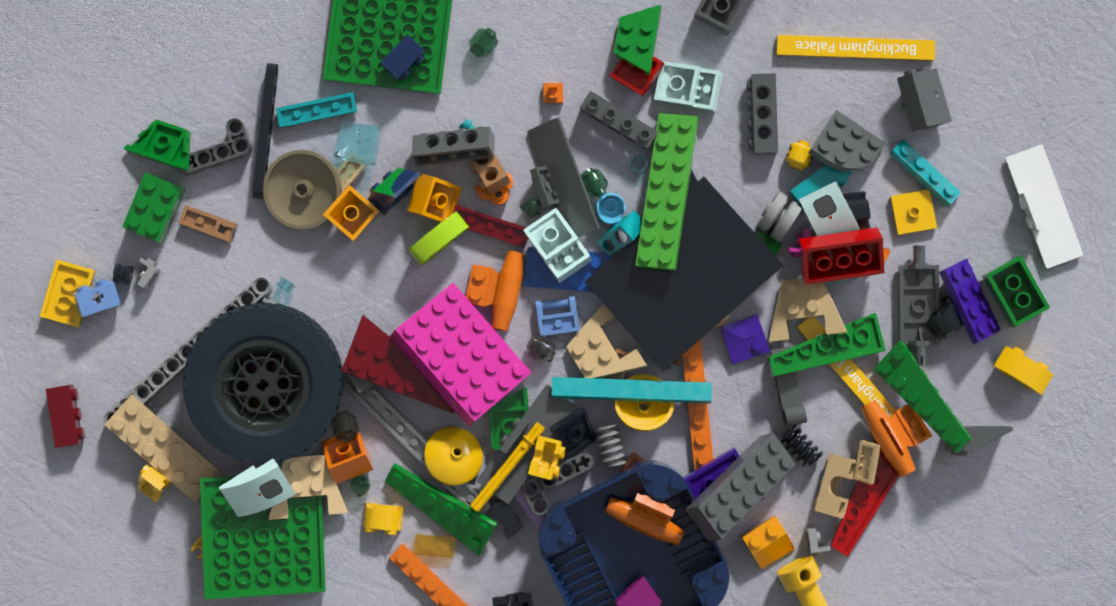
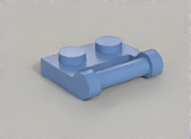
[535,296,579,336]

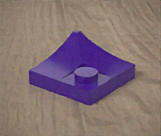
[720,314,770,365]

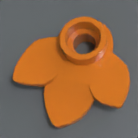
[474,173,513,205]

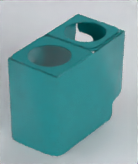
[597,211,642,257]

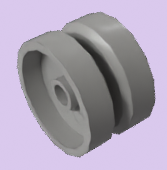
[756,191,802,242]

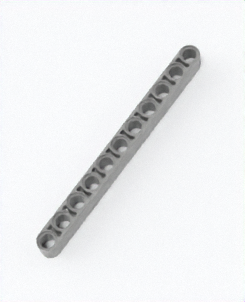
[103,277,273,424]

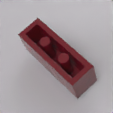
[45,385,85,448]

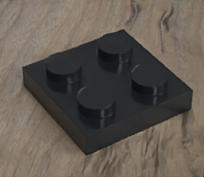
[549,406,597,461]

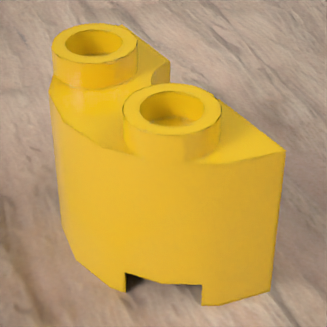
[528,435,566,480]
[138,465,171,503]
[362,502,404,535]

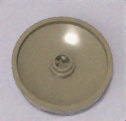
[263,150,342,229]

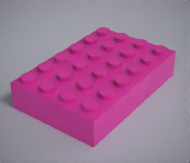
[390,283,532,427]

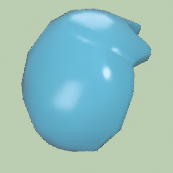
[596,192,626,225]

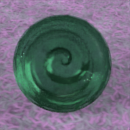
[520,197,541,217]
[350,476,371,497]

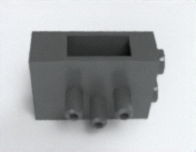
[897,66,952,132]

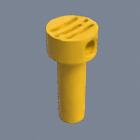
[777,556,828,606]

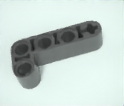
[177,118,253,175]
[770,346,807,426]
[521,453,593,516]

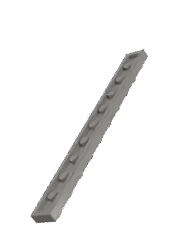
[343,373,493,514]

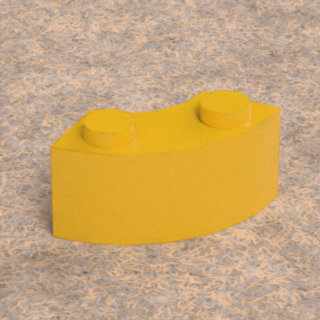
[994,346,1054,395]

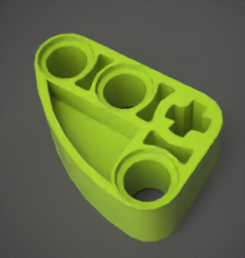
[408,212,469,266]

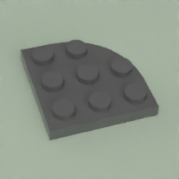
[808,110,885,172]

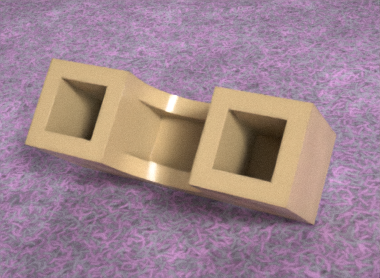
[814,453,856,519]

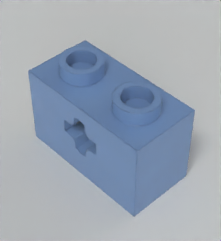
[72,279,121,317]

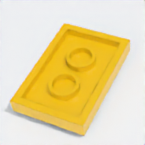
[40,259,96,327]

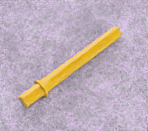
[471,422,545,512]

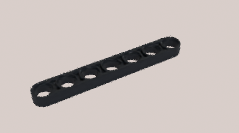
[253,63,278,199]

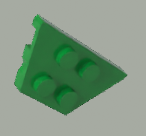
[613,5,662,76]
[124,120,191,172]
[489,387,529,451]

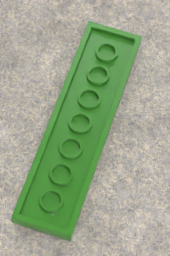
[635,113,699,271]

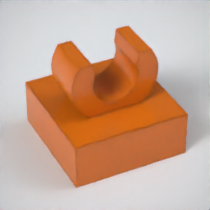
[543,83,563,104]

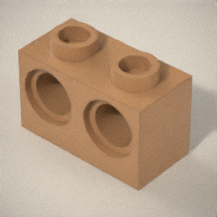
[469,153,511,194]

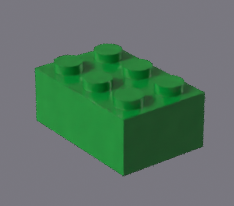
[122,172,186,244]
[982,255,1050,328]

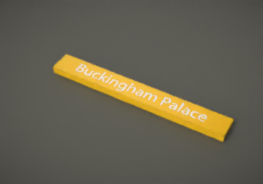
[776,35,935,61]
[797,317,896,418]

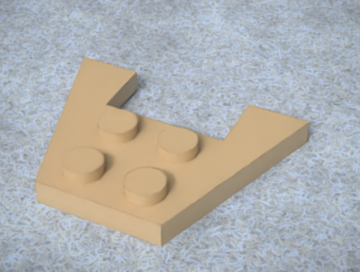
[769,278,848,343]
[566,304,648,379]
[268,455,348,520]

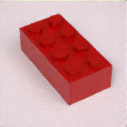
[798,227,885,285]

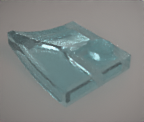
[335,122,381,166]

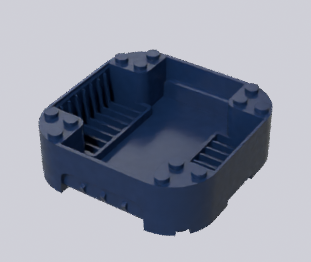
[538,460,729,606]

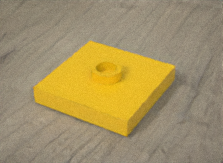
[890,190,937,235]

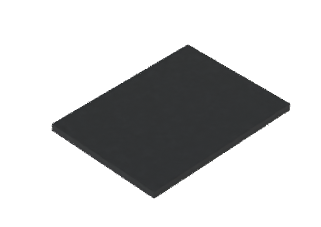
[585,176,784,372]

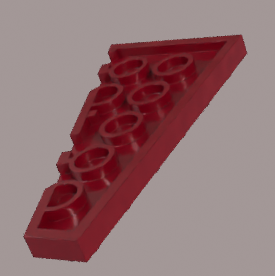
[341,315,455,414]

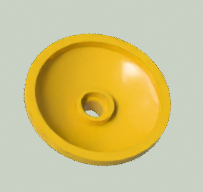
[614,374,674,431]
[424,427,483,486]

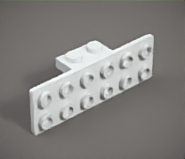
[1005,145,1083,269]

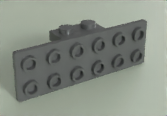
[527,118,600,238]
[477,385,578,504]

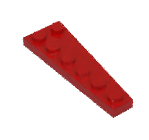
[830,440,911,557]

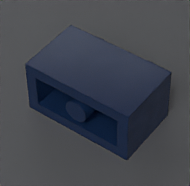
[380,34,426,82]

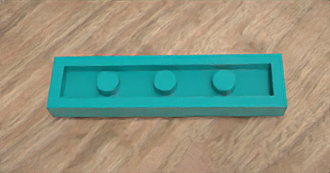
[276,92,358,128]
[889,139,961,207]

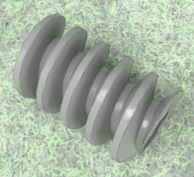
[595,424,626,467]

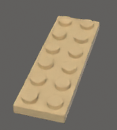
[104,394,222,503]

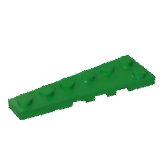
[767,313,886,377]
[874,341,972,453]
[385,463,497,556]

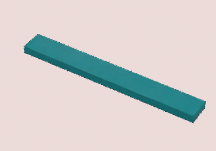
[551,377,712,404]

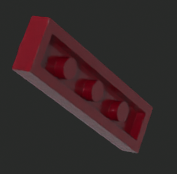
[453,205,528,248]

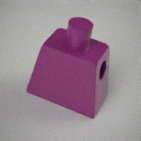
[614,575,662,606]

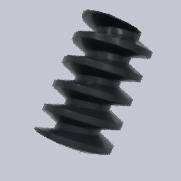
[780,425,824,467]

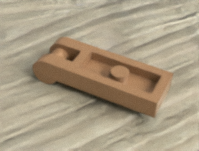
[178,205,238,243]

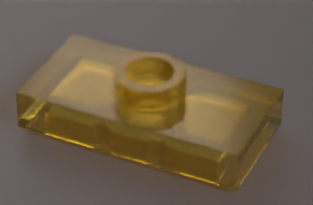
[414,534,456,558]

